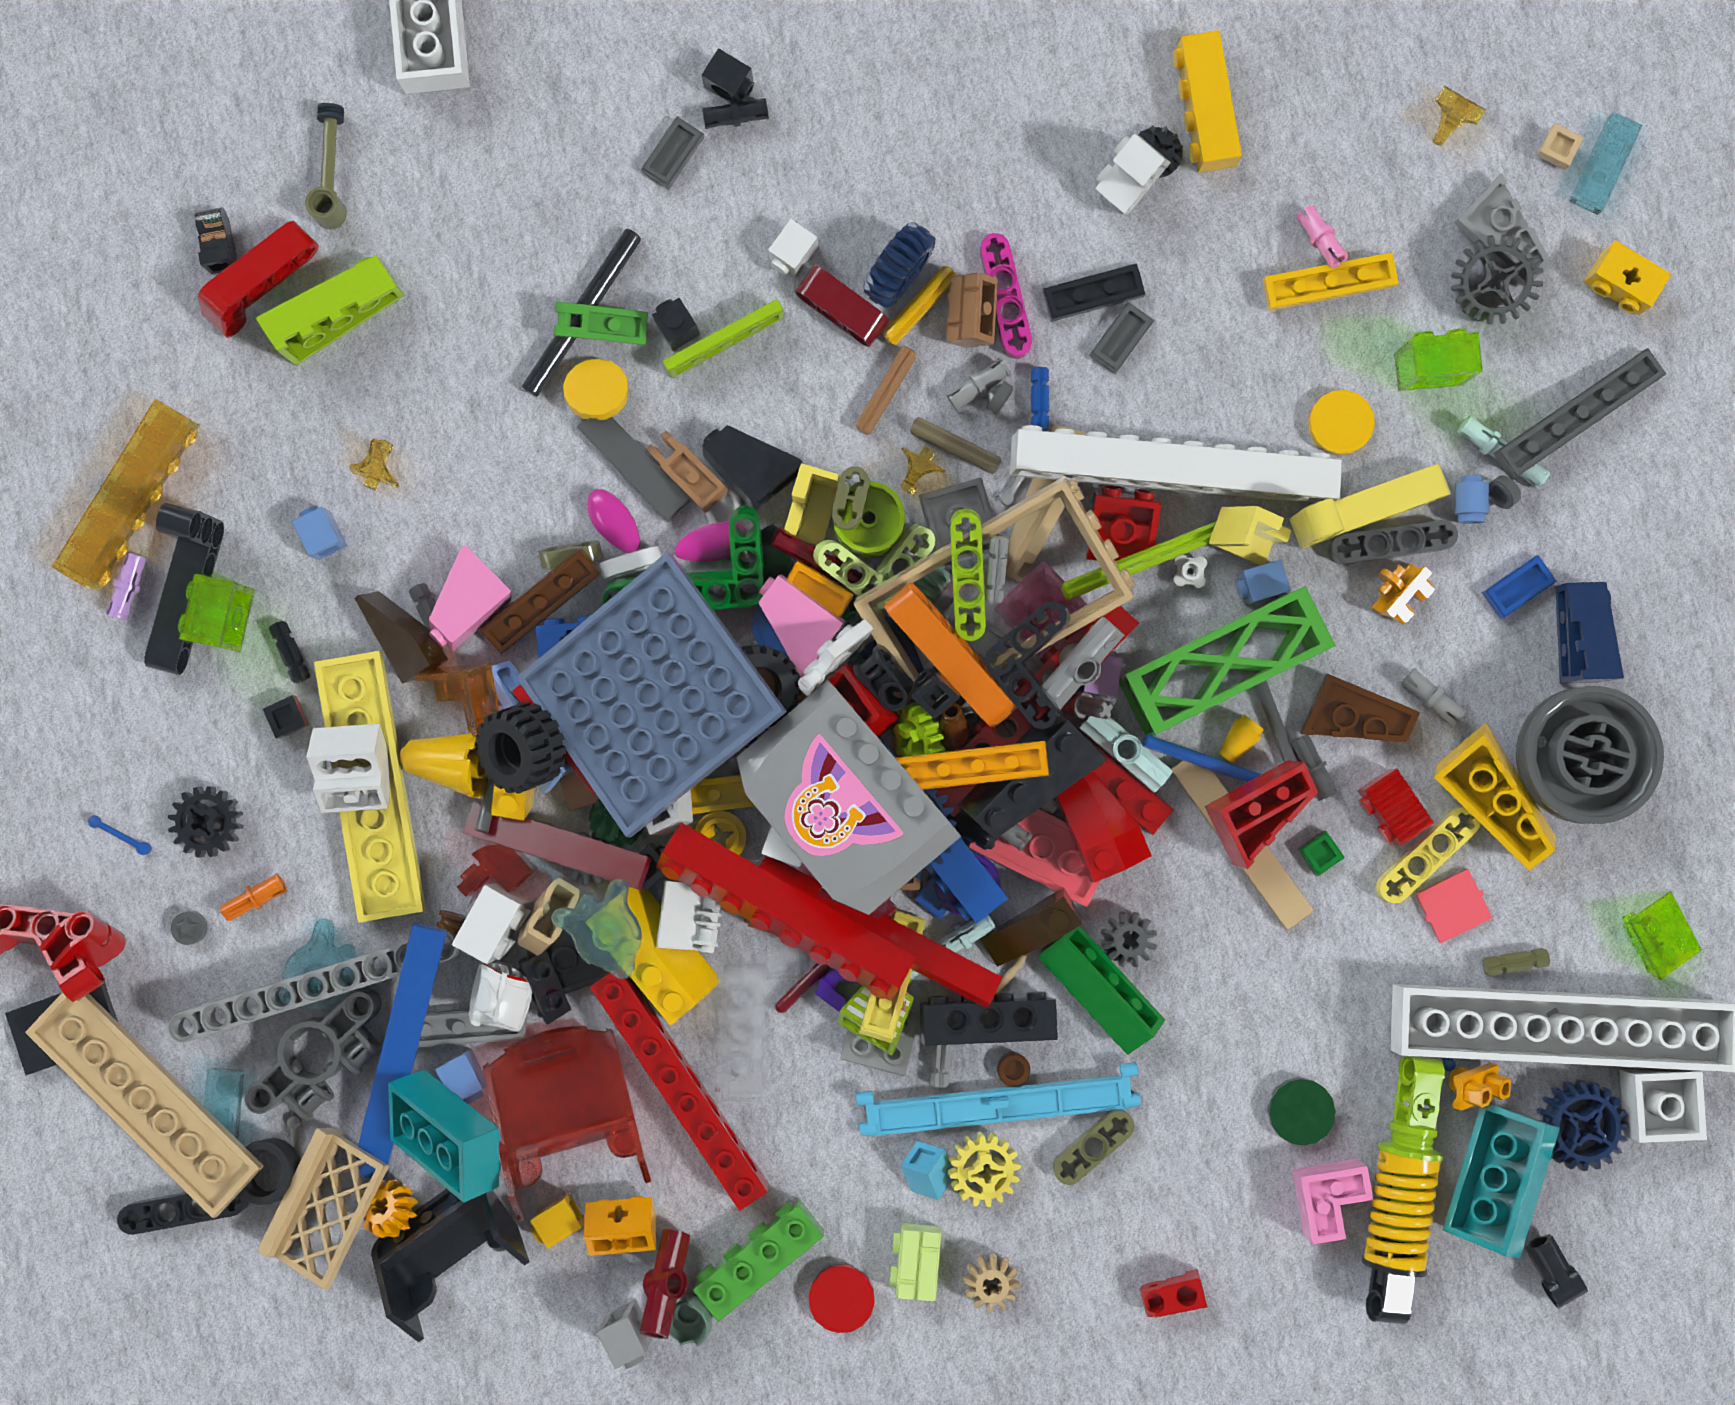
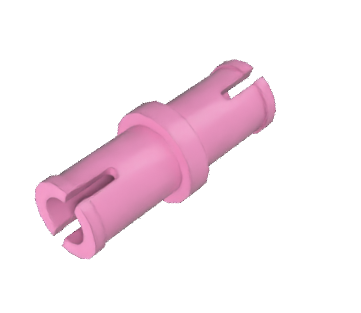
[1296,205,1348,268]

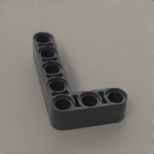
[144,503,224,675]

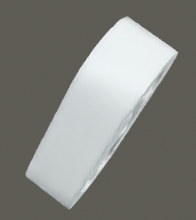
[599,546,662,581]

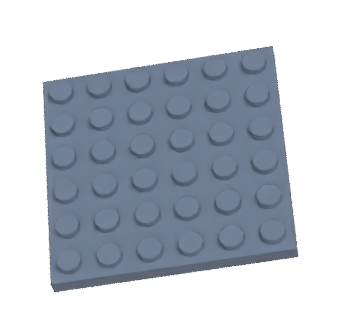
[516,552,787,837]

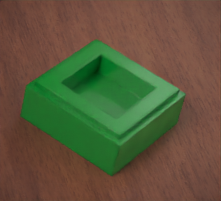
[1297,830,1345,876]

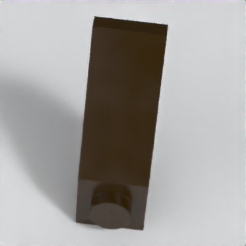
[354,591,448,684]
[980,887,1082,967]

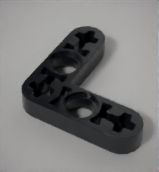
[985,601,1070,729]

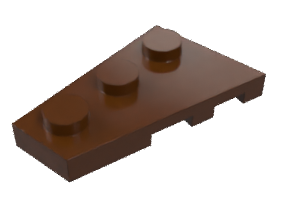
[1300,673,1420,742]

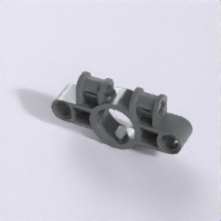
[244,989,382,1121]

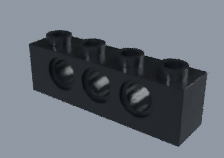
[920,991,1058,1046]

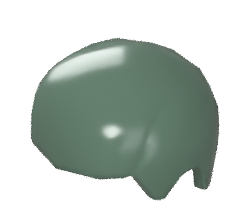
[669,1293,713,1346]

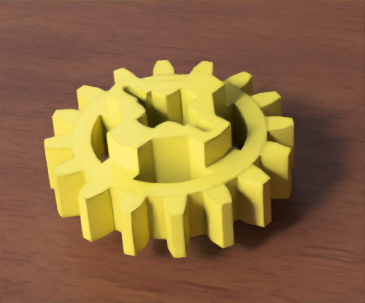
[947,1132,1021,1207]

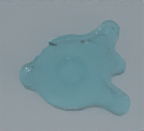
[551,879,642,979]
[279,919,369,1010]

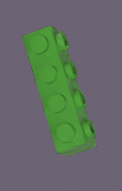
[693,1199,824,1322]

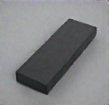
[1042,263,1146,322]

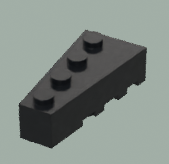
[958,707,1108,839]

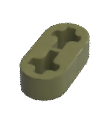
[832,466,869,531]
[538,540,603,569]

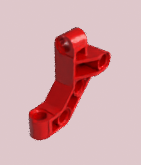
[0,904,126,1002]

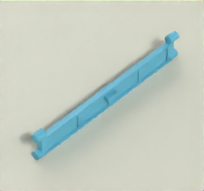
[856,1062,1141,1136]

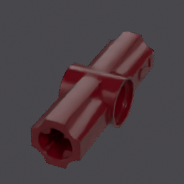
[640,1229,690,1339]

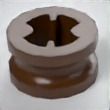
[435,910,467,933]

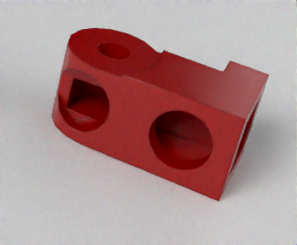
[1139,1269,1208,1317]

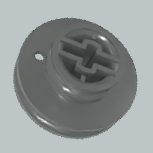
[1516,686,1664,824]

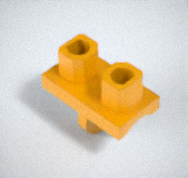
[1371,563,1435,624]
[1449,1062,1511,1111]

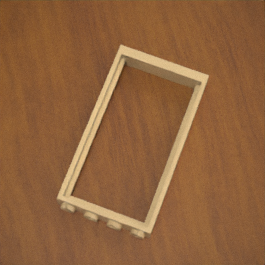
[853,476,1136,713]

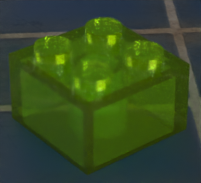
[1394,328,1483,391]
[178,574,255,653]

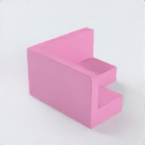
[1292,1159,1373,1245]

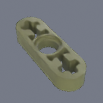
[1053,1109,1135,1185]

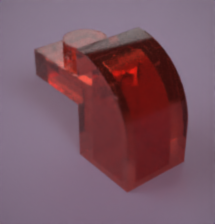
[457,844,538,897]

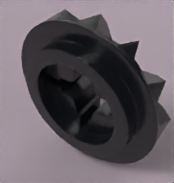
[1138,125,1183,178]

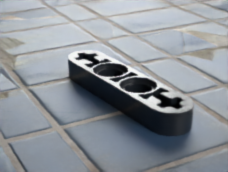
[117,1192,249,1235]

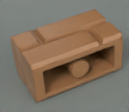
[945,272,998,348]

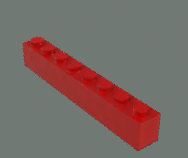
[656,822,917,1001]

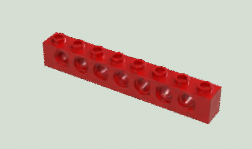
[928,605,1139,817]
[590,965,769,1211]

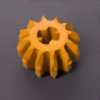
[363,1179,418,1238]

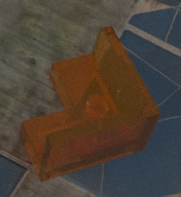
[415,664,499,737]

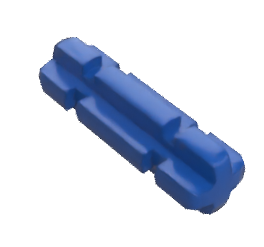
[1031,367,1049,431]

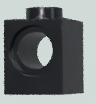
[701,48,755,103]

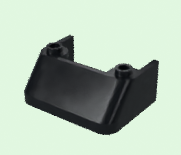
[371,1188,530,1342]

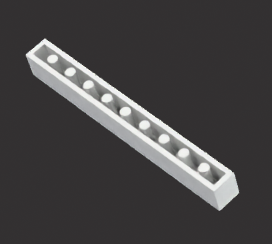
[1010,425,1342,504]

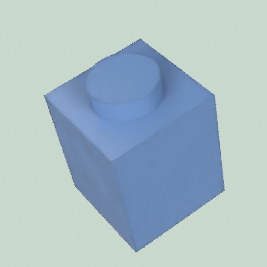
[292,506,348,560]
[1235,559,1291,605]
[435,1049,489,1104]

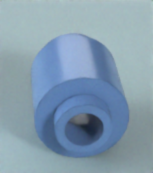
[1455,475,1489,524]

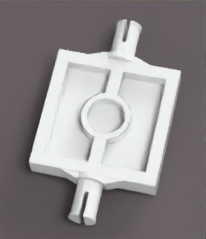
[798,619,874,697]

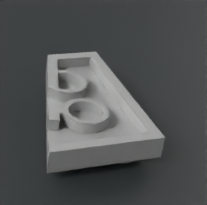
[1454,173,1551,287]

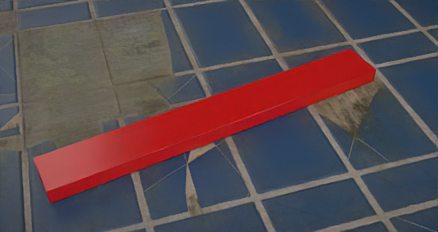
[759,855,1003,1009]

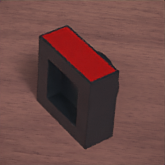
[263,695,309,739]

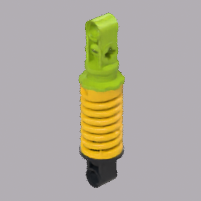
[1361,1056,1445,1324]

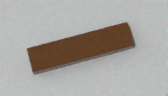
[480,547,602,655]

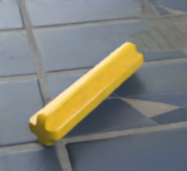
[882,266,957,346]

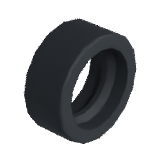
[239,1138,301,1205]

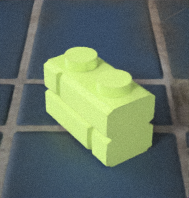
[889,1223,941,1301]

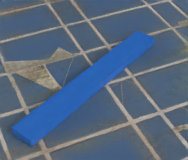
[357,922,448,1180]

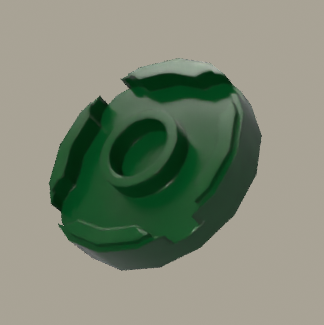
[1267,1077,1336,1146]

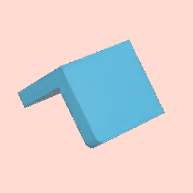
[901,1141,953,1200]

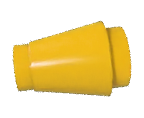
[1218,714,1264,764]

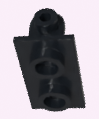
[518,950,572,1025]

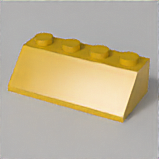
[586,887,722,1026]

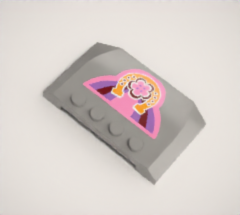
[737,680,961,915]

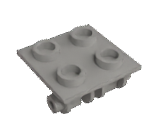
[840,1011,920,1077]

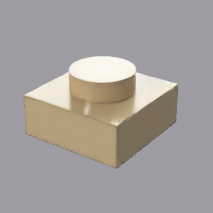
[1536,123,1584,170]

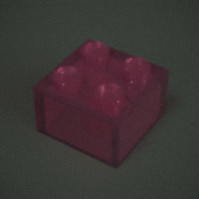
[994,560,1088,656]

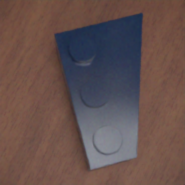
[1555,582,1624,684]

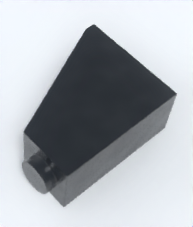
[702,425,804,510]

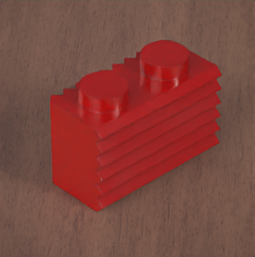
[1357,768,1434,846]

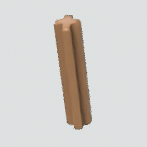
[855,346,917,435]

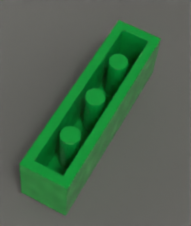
[1037,926,1165,1055]

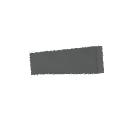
[577,417,691,522]

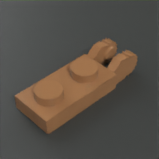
[646,430,729,514]

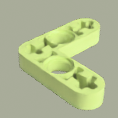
[813,524,935,609]

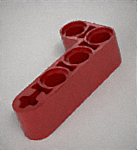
[198,221,319,338]

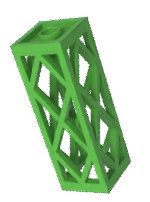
[1119,586,1336,736]

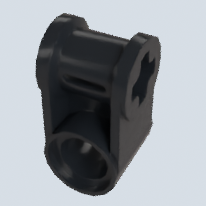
[852,644,914,711]

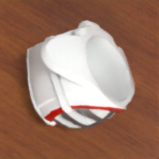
[468,963,532,1032]

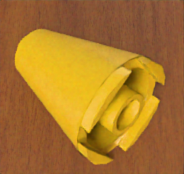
[399,732,488,799]

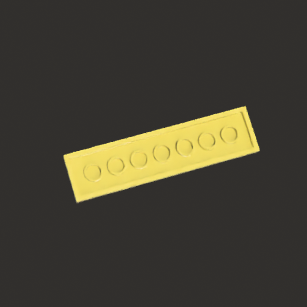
[314,651,426,923]

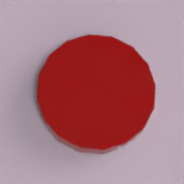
[809,1263,875,1333]

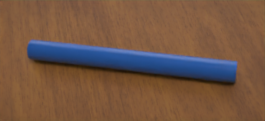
[1142,734,1261,783]

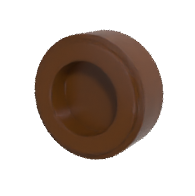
[997,1052,1030,1087]

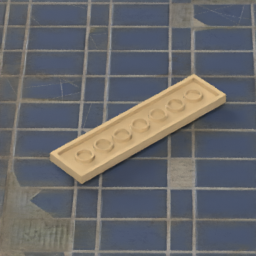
[25,992,264,1218]

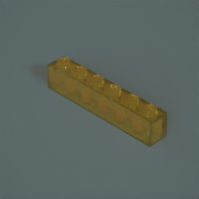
[52,399,200,591]

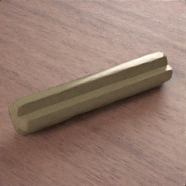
[910,417,1001,474]

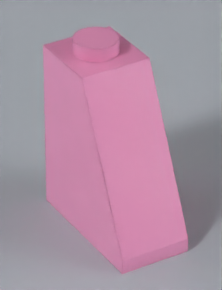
[429,545,511,652]
[758,575,845,677]

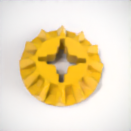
[695,811,747,855]

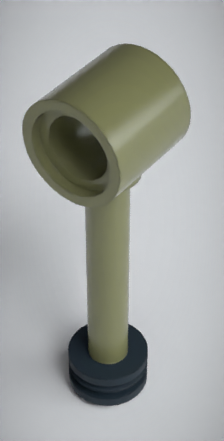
[305,103,347,229]

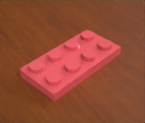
[968,809,1100,907]

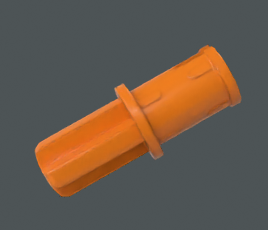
[220,873,288,921]

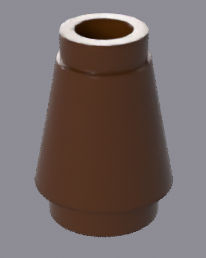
[939,703,971,748]

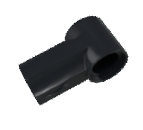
[1525,1234,1588,1309]

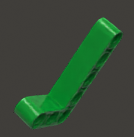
[602,506,765,609]

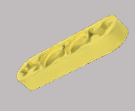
[1376,806,1481,904]

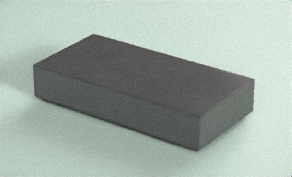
[641,116,705,190]
[1089,302,1154,374]

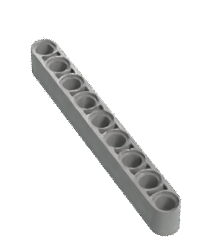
[167,931,462,1043]

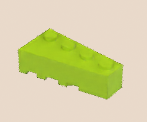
[256,255,405,366]

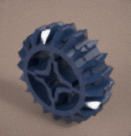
[863,222,936,308]
[1536,1079,1630,1171]

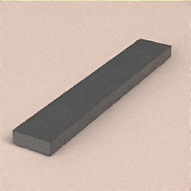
[1492,348,1666,480]

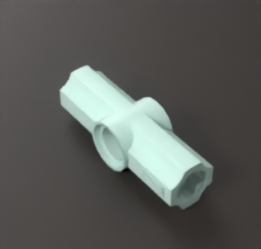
[1079,716,1173,793]

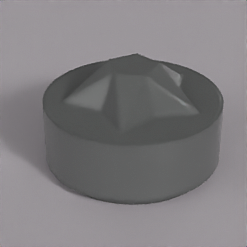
[986,381,1014,414]
[1489,475,1521,509]
[171,911,208,945]

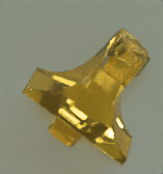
[1432,85,1487,146]
[350,438,399,490]
[900,446,946,494]

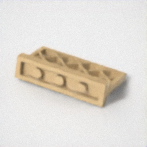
[257,1128,389,1290]

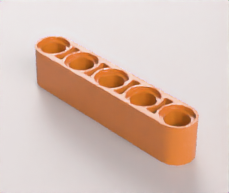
[884,582,1018,728]

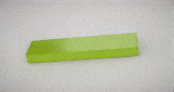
[662,299,784,378]

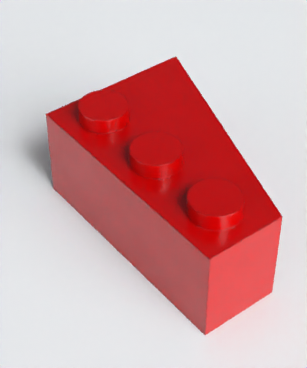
[1204,760,1318,869]

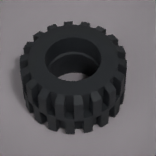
[740,644,801,730]
[475,702,566,794]

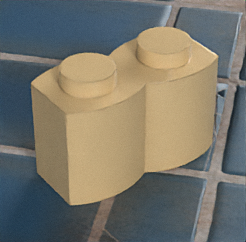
[518,878,579,955]

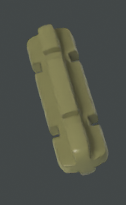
[1482,948,1550,976]

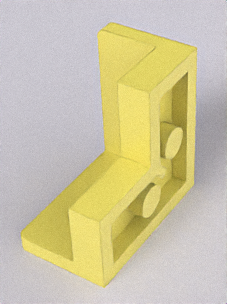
[784,463,840,545]
[1209,506,1292,566]

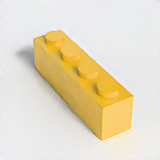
[1173,30,1242,173]

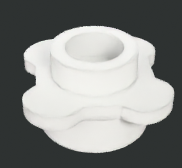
[1173,554,1207,588]

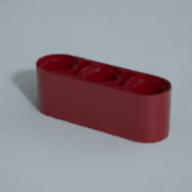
[794,265,889,347]

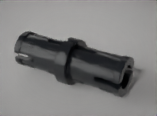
[702,98,769,129]

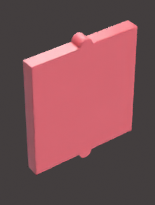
[1415,869,1493,943]

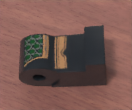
[195,207,238,274]

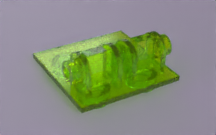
[1622,892,1702,980]

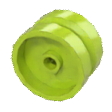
[833,481,905,559]

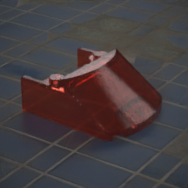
[482,1026,652,1221]

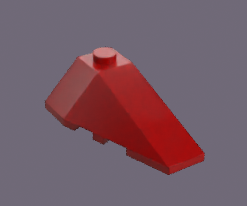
[1056,771,1152,882]

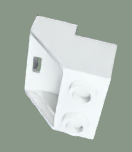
[306,724,390,813]

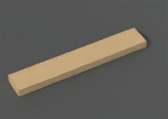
[1171,750,1314,930]

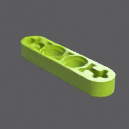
[950,508,986,641]

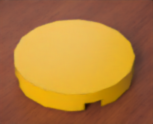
[563,359,629,420]
[1308,390,1375,456]

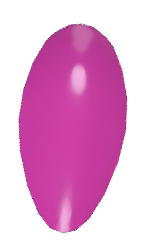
[587,489,640,553]
[675,522,746,562]

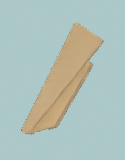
[1006,425,1087,584]

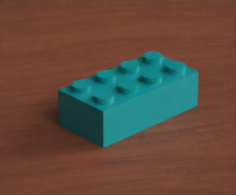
[388,1069,501,1203]
[1442,1103,1560,1258]

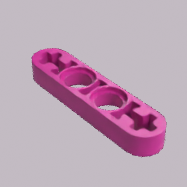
[980,233,1032,359]

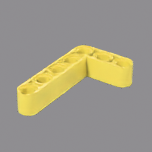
[1289,464,1451,549]

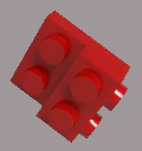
[1086,485,1162,561]

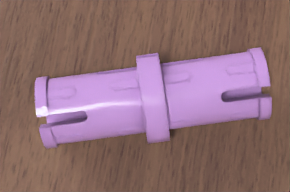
[106,551,147,620]

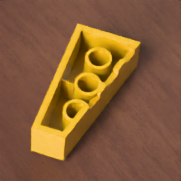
[1433,723,1556,871]

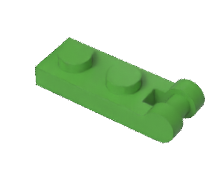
[553,302,648,345]

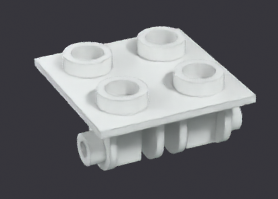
[656,881,722,953]

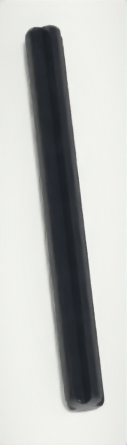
[522,228,641,397]

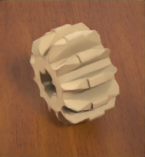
[963,1252,1020,1313]

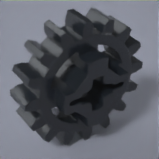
[168,786,244,858]

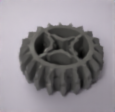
[1451,234,1544,325]

